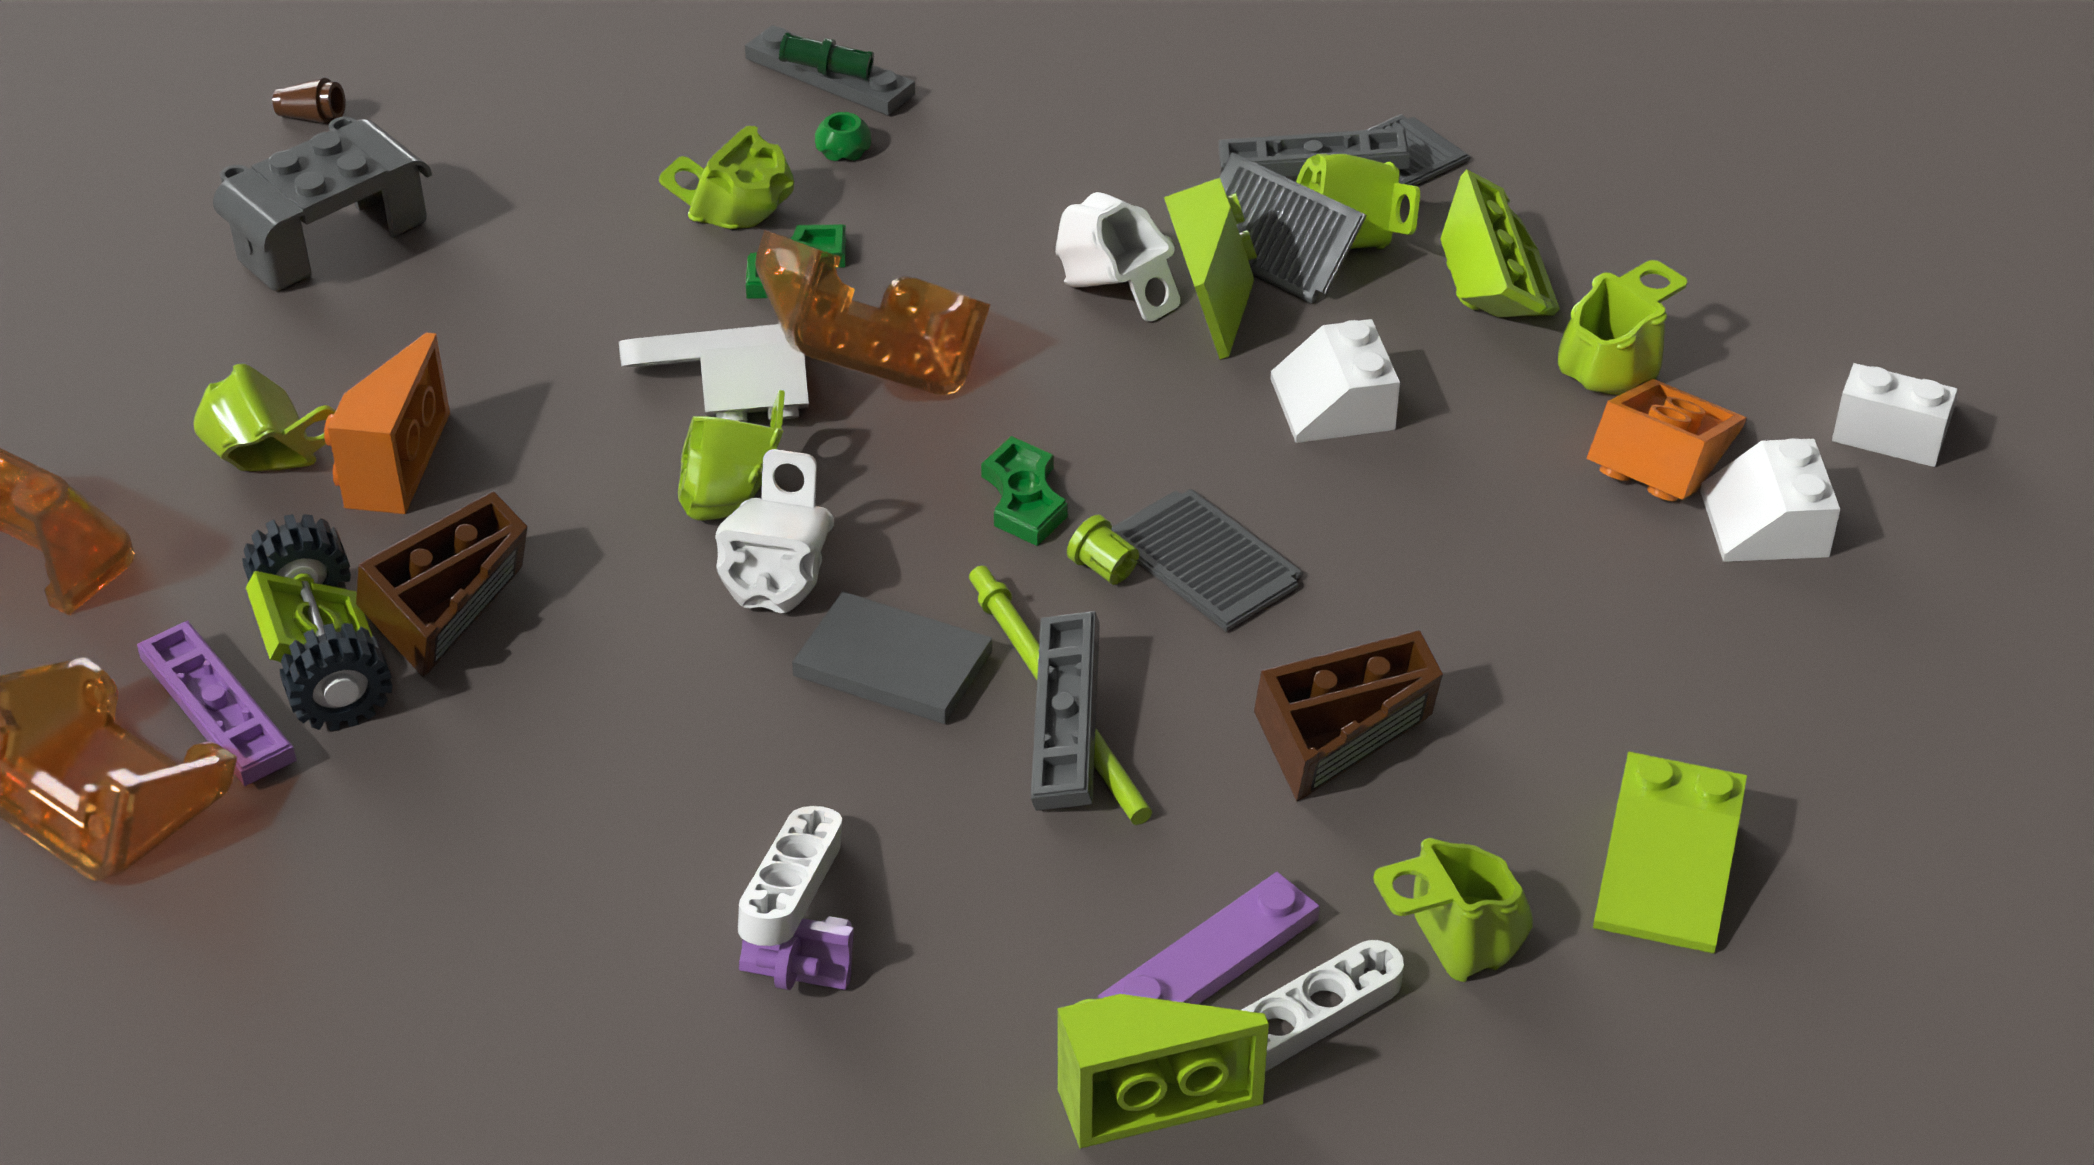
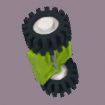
[242,514,393,731]

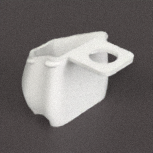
[1055,192,1180,322]
[715,449,834,613]

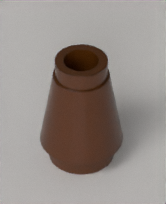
[272,78,346,124]

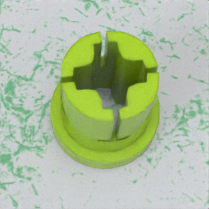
[1067,515,1140,585]

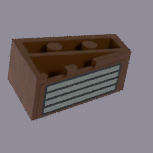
[356,491,528,678]
[1254,630,1443,801]

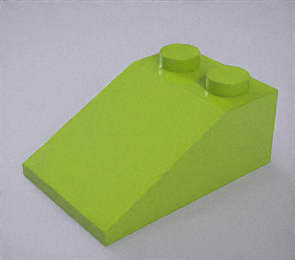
[1164,178,1257,359]
[1593,751,1747,954]
[1058,994,1269,1149]

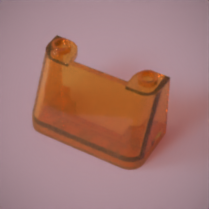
[755,230,991,395]
[0,448,135,615]
[0,657,237,881]

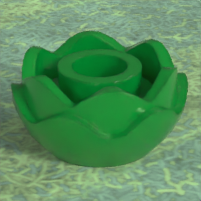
[815,112,871,161]

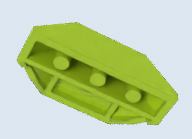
[1440,169,1560,317]

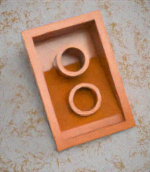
[324,332,450,514]
[1586,379,1747,501]

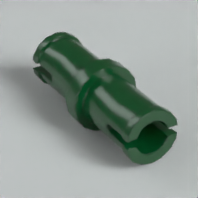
[779,32,874,81]

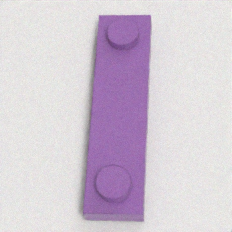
[137,620,297,786]
[1098,872,1319,1005]

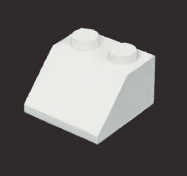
[1271,319,1400,443]
[700,342,809,422]
[1832,363,1957,467]
[1700,438,1840,562]

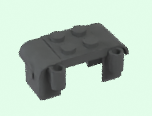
[213,117,432,291]

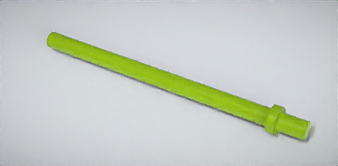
[969,565,1152,825]

